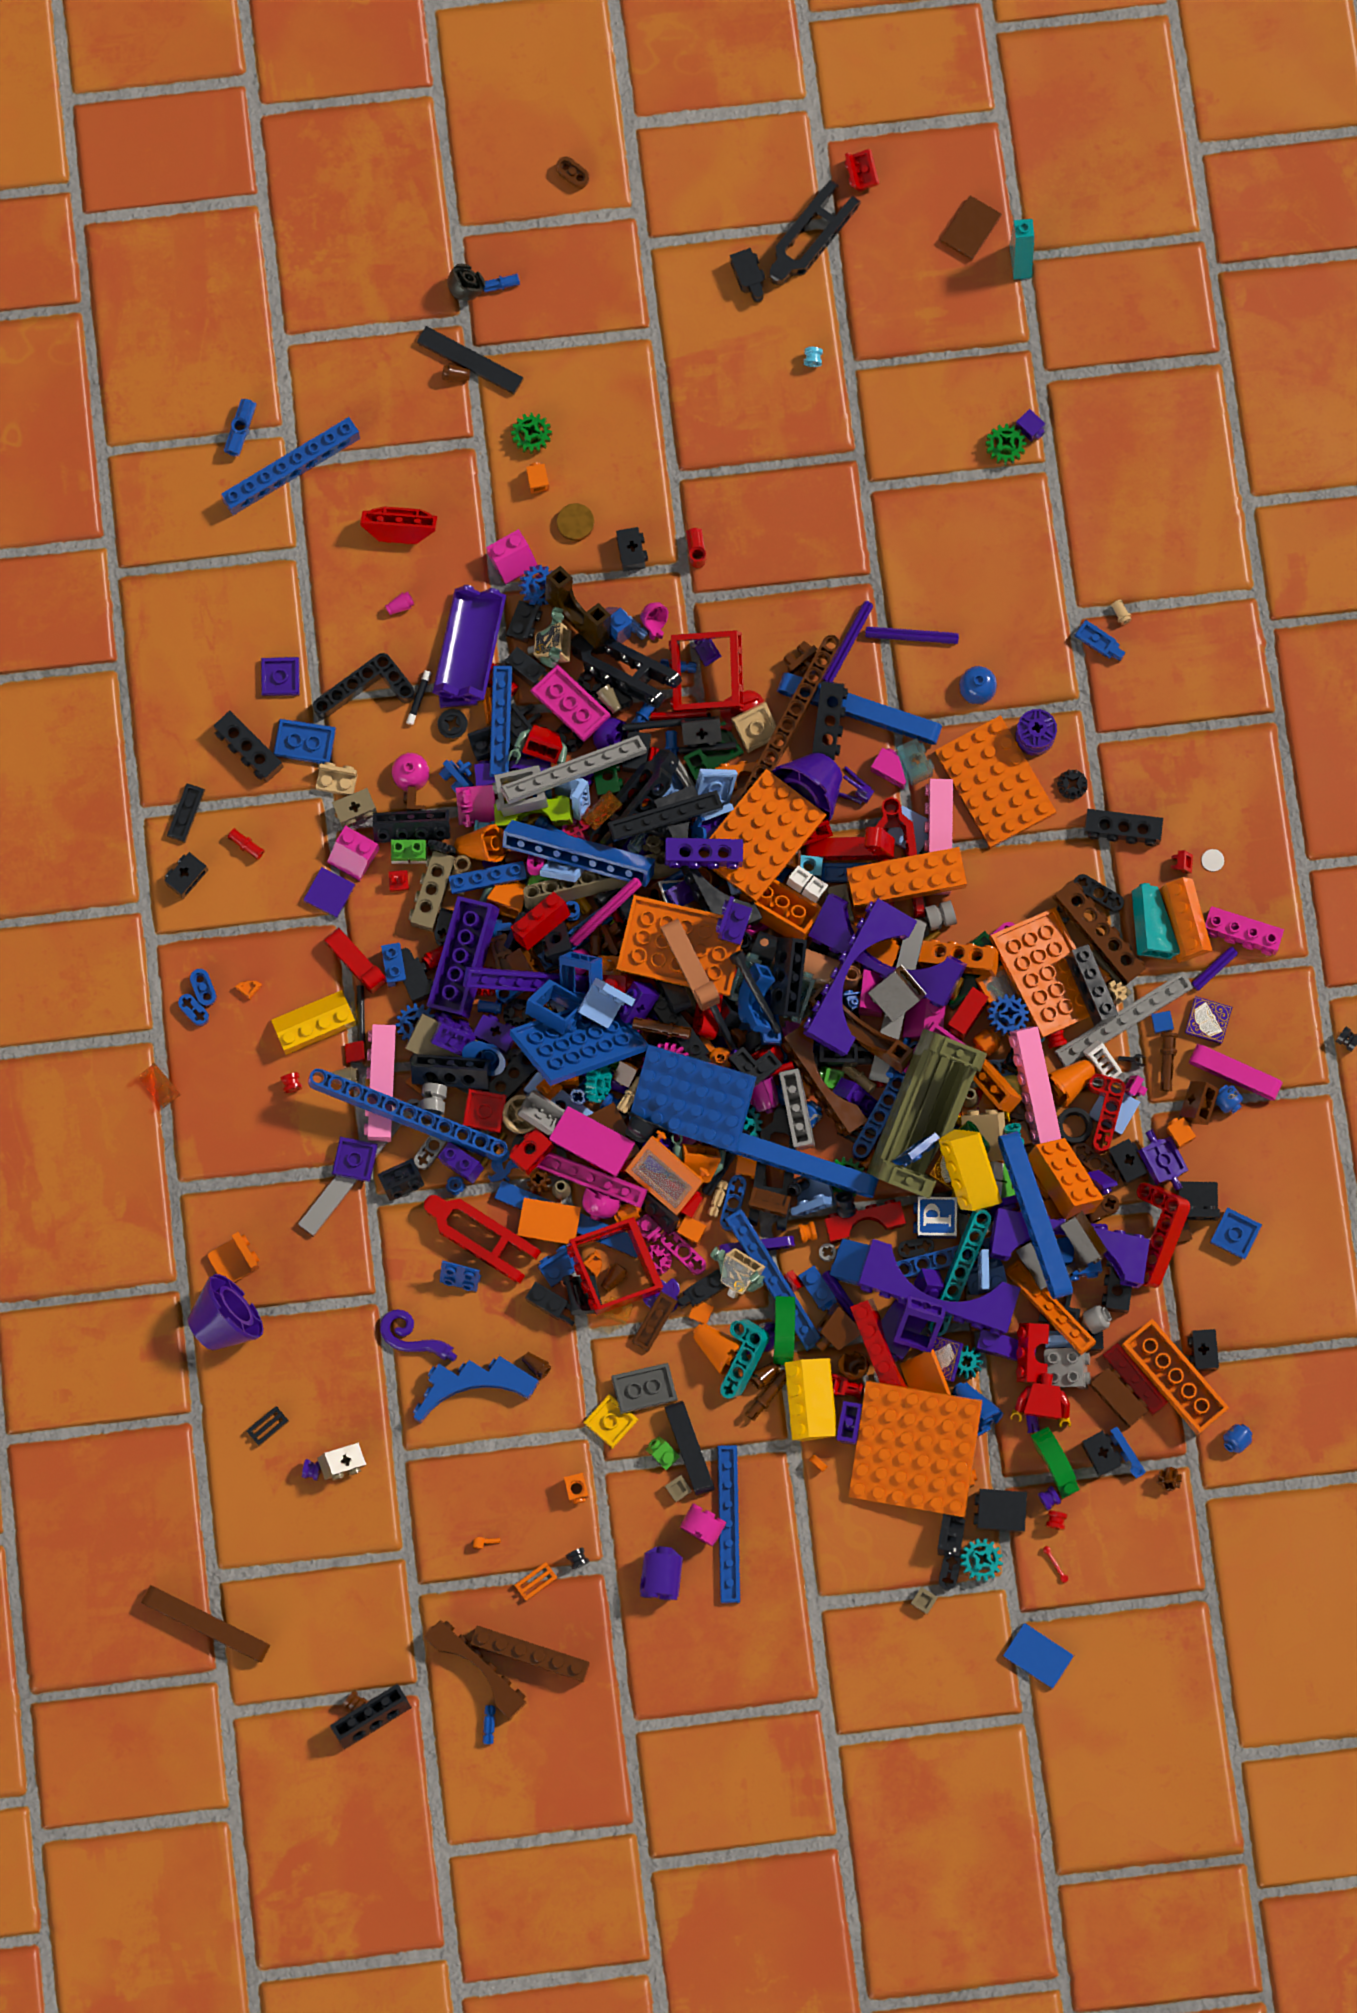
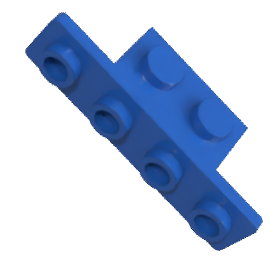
[449,861,527,894]

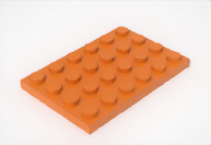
[934,715,1057,849]
[699,769,827,903]
[616,895,743,996]
[989,907,1090,1039]

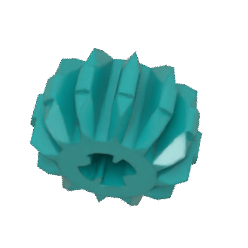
[957,1346,983,1379]

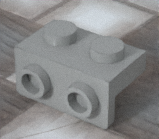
[517,1090,565,1136]

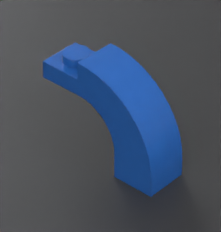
[738,963,775,1034]

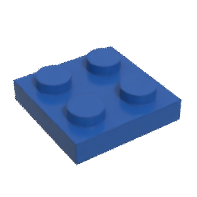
[892,1132,939,1167]
[1210,1207,1262,1260]

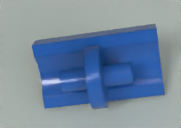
[439,760,474,793]

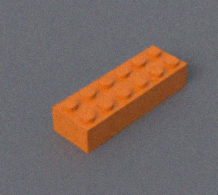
[846,847,967,910]
[1121,1319,1229,1436]

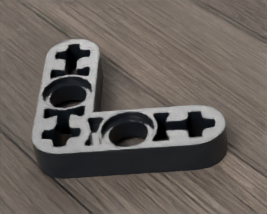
[1056,874,1124,924]

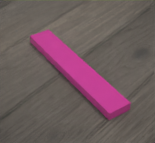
[536,1152,648,1208]

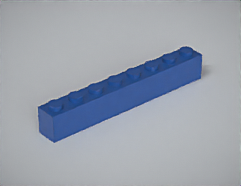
[502,820,655,887]

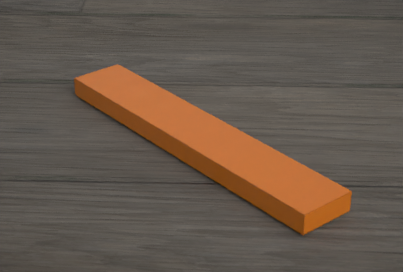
[1005,1260,1096,1355]

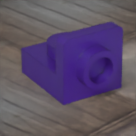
[690,639,722,666]

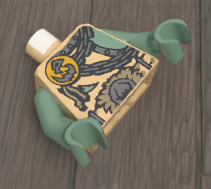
[527,607,571,668]
[710,1247,765,1298]

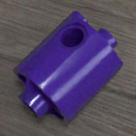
[640,1546,683,1601]

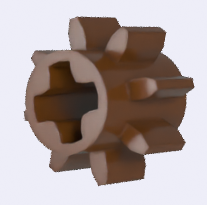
[527,1170,551,1195]
[1157,1467,1182,1491]

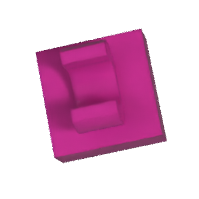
[1124,1075,1148,1096]

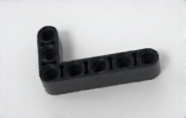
[313,653,415,719]

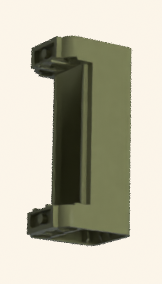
[867,1029,987,1199]

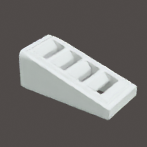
[1083,1040,1122,1078]

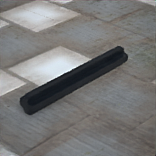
[702,1129,750,1196]

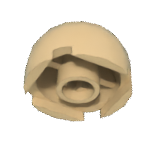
[503,1095,536,1134]

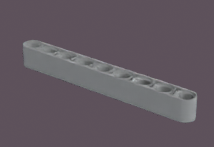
[869,918,927,1084]

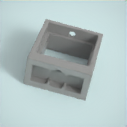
[492,765,548,817]

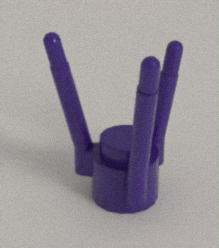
[838,767,874,805]

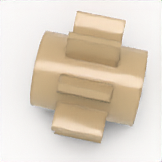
[1107,980,1127,1006]

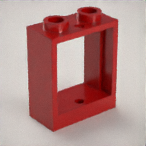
[946,987,989,1042]

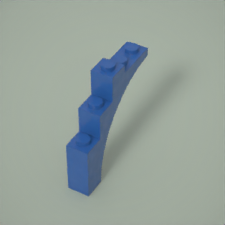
[413,1356,539,1423]

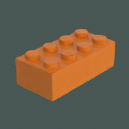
[739,879,822,940]
[1028,1138,1104,1219]

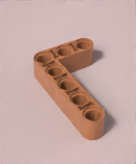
[660,919,720,1011]

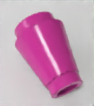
[385,591,415,615]

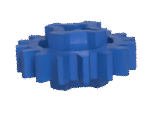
[518,565,552,606]
[987,994,1029,1037]
[396,1003,435,1041]

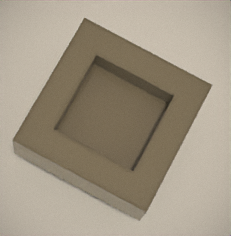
[665,1475,692,1503]
[911,1587,938,1614]

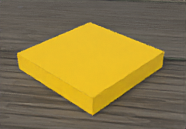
[583,1394,639,1449]

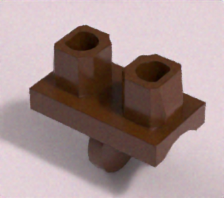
[784,641,818,674]
[601,922,625,956]

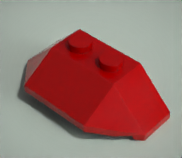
[360,506,437,544]

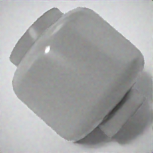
[1081,1305,1112,1334]

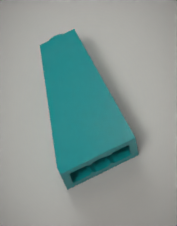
[1010,219,1034,280]
[1132,883,1180,960]

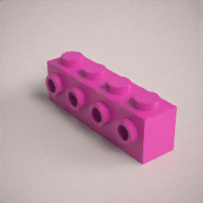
[1205,906,1284,956]

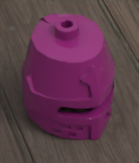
[750,1076,779,1114]

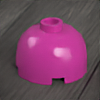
[392,753,429,791]
[582,1188,622,1221]

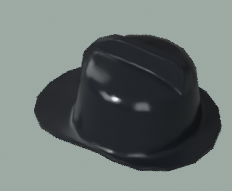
[625,1112,670,1143]

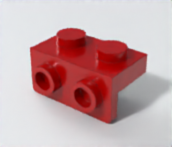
[844,149,880,192]

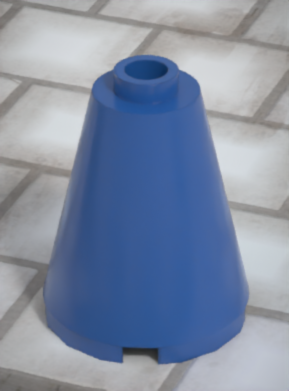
[952,1382,1003,1437]

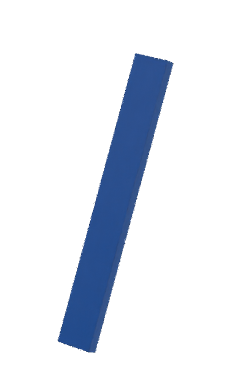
[494,1181,638,1259]
[725,1209,821,1351]
[718,1445,740,1603]

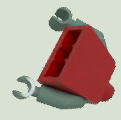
[508,725,567,765]

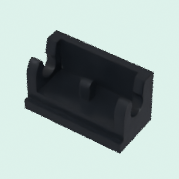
[938,1514,966,1558]

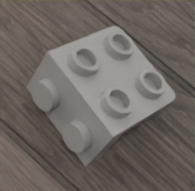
[1044,1348,1091,1389]

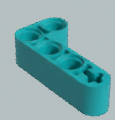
[720,1319,769,1399]

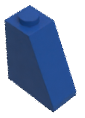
[605,607,633,643]

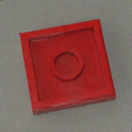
[462,1089,507,1134]

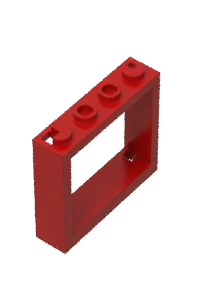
[669,630,744,711]
[566,1217,663,1315]

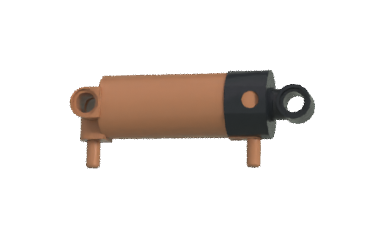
[740,928,863,992]

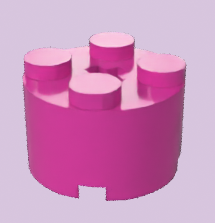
[679,1503,727,1546]

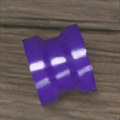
[302,1459,321,1481]
[1038,1486,1061,1511]

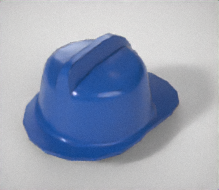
[462,1041,506,1076]

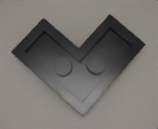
[728,1047,783,1088]

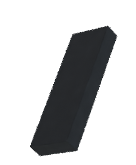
[167,783,205,843]

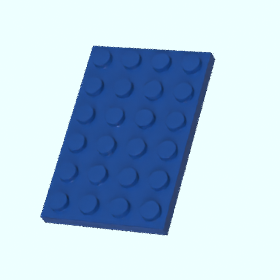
[509,1009,649,1086]
[629,1045,757,1152]

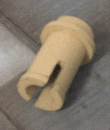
[1111,600,1132,625]

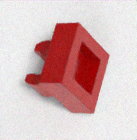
[1171,850,1193,874]
[388,870,409,892]

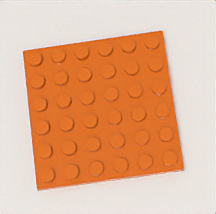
[849,1381,983,1517]

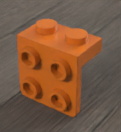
[208,1232,260,1283]

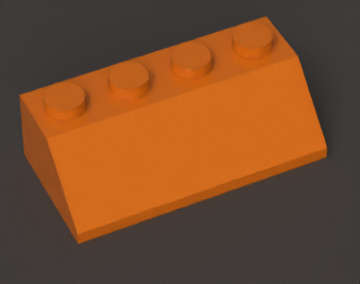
[1159,877,1213,963]

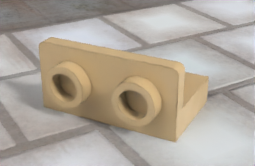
[316,762,358,796]

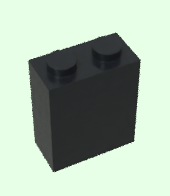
[973,1489,1027,1533]

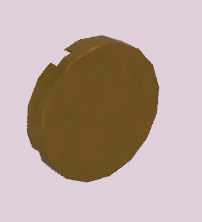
[557,503,594,541]

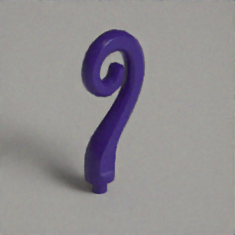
[380,1309,457,1362]

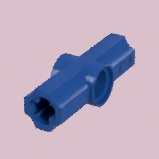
[224,399,257,457]

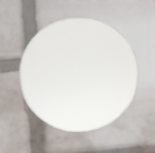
[1202,849,1224,871]

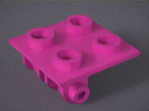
[456,785,495,827]

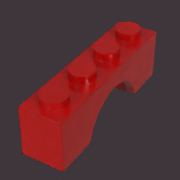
[824,1199,906,1244]

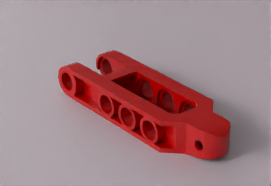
[875,797,925,918]
[424,1195,541,1284]

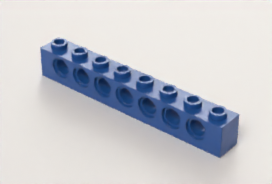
[221,417,360,515]

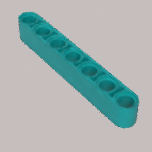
[927,1209,991,1336]

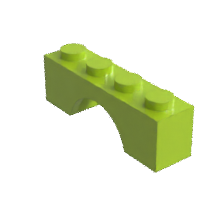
[494,796,573,829]

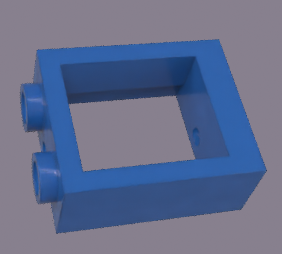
[559,951,603,999]
[525,979,585,1035]

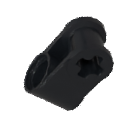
[434,908,453,946]

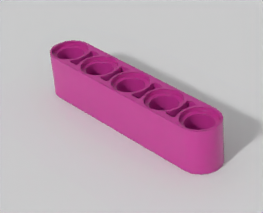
[1189,1044,1283,1101]

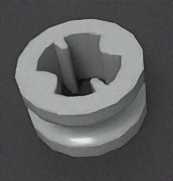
[819,1243,836,1262]

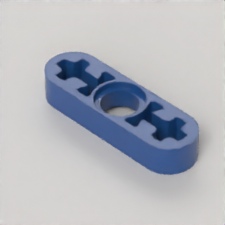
[720,1175,746,1231]

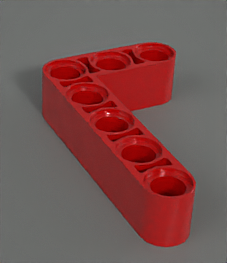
[805,827,895,861]
[1137,1183,1190,1288]

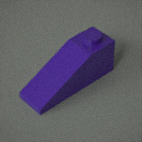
[976,1329,1037,1361]

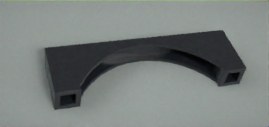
[649,785,762,929]

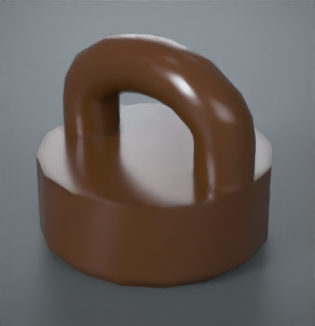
[729,1028,748,1047]

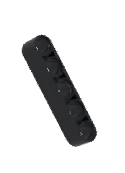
[664,1400,715,1497]

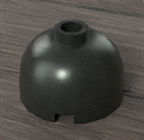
[447,263,485,301]

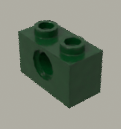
[593,763,623,800]

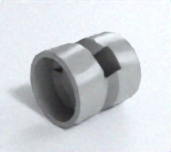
[924,900,957,931]
[420,1083,447,1116]

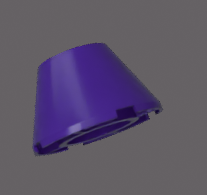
[771,753,843,821]
[188,1274,263,1350]

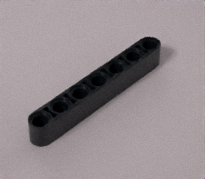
[617,895,692,1015]

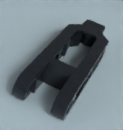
[770,180,861,285]
[570,633,682,708]
[585,749,679,850]
[748,1105,795,1231]

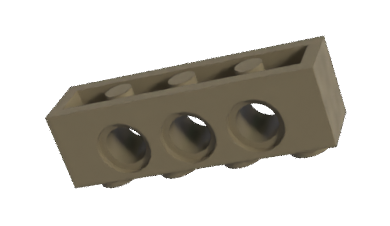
[408,851,455,932]

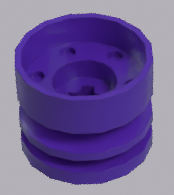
[1015,709,1057,756]

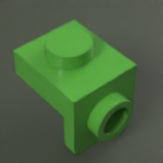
[818,1066,845,1089]
[646,1436,680,1470]

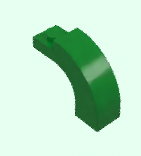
[773,1296,795,1365]
[1030,1427,1080,1499]

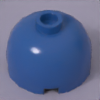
[959,666,997,704]

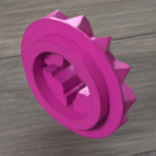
[648,1244,672,1275]

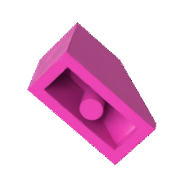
[871,747,906,790]

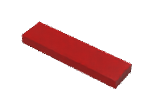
[1102,1343,1168,1416]

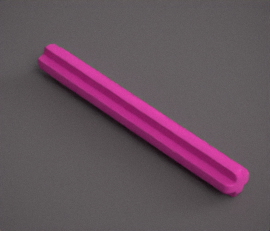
[570,878,642,946]

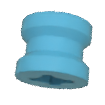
[804,347,823,367]

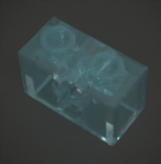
[896,738,934,785]

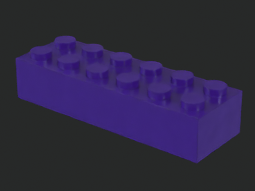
[427,896,500,1019]

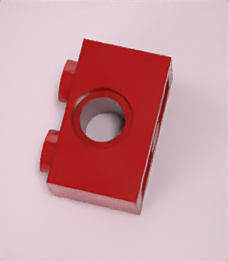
[509,1128,555,1176]

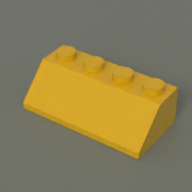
[271,990,356,1055]
[938,1129,1002,1211]
[785,1358,837,1441]

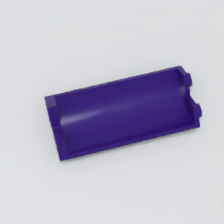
[432,585,506,701]

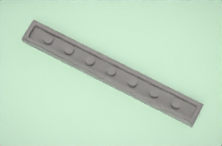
[501,735,647,804]
[1054,972,1194,1067]
[298,1107,409,1237]

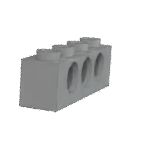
[779,1069,815,1151]

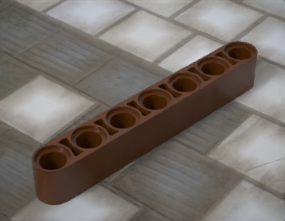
[141,1585,271,1663]

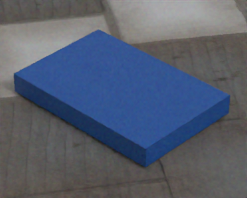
[273,719,336,764]
[1003,1623,1074,1689]

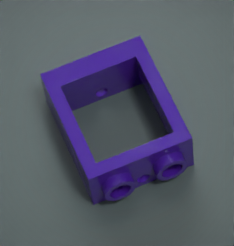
[893,1295,946,1353]

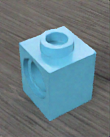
[800,855,823,880]

